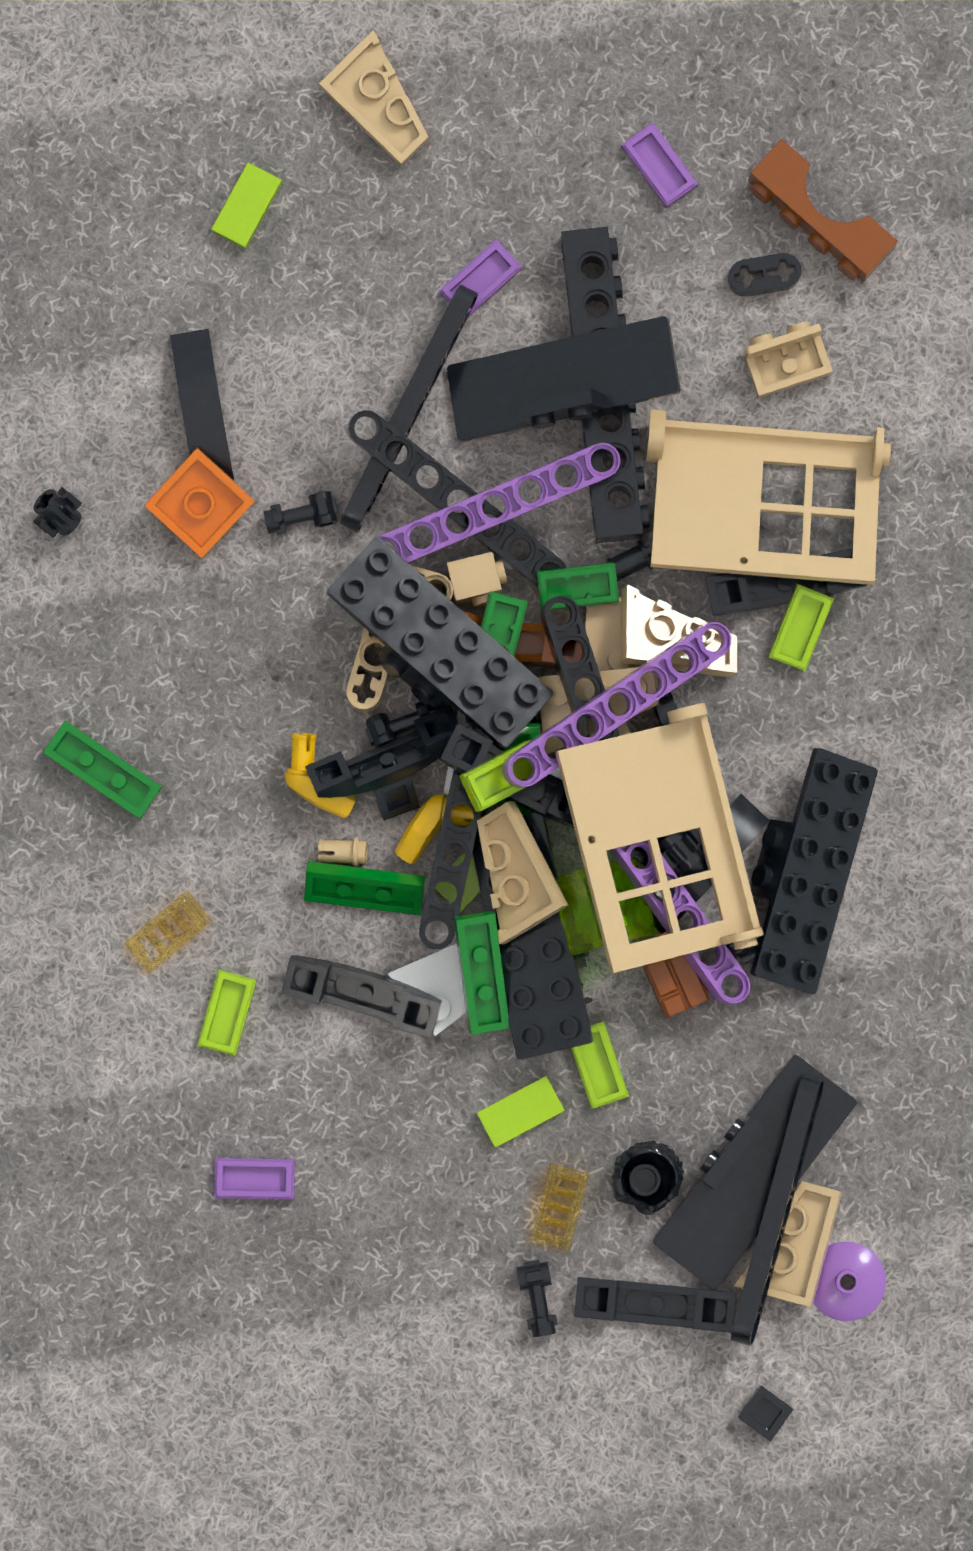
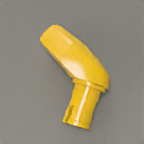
[284,732,355,818]
[395,794,483,864]

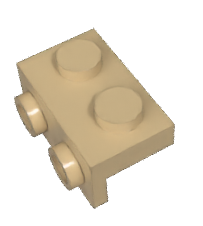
[743,321,833,398]

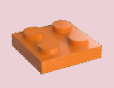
[144,447,255,558]

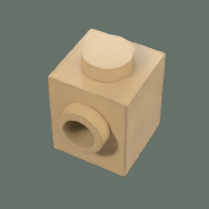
[447,552,507,607]

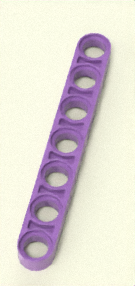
[377,443,620,563]
[502,622,732,787]
[609,840,750,1004]

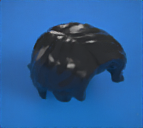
[612,1140,684,1215]

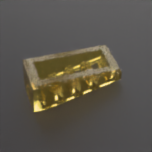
[124,891,213,973]
[530,1163,589,1250]

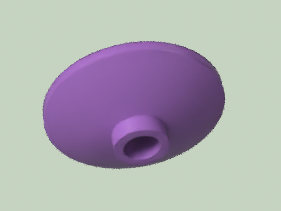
[813,1242,886,1321]

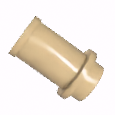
[318,837,368,868]

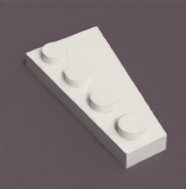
[387,944,466,1036]

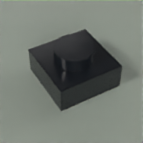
[373,776,420,821]
[738,1385,793,1442]

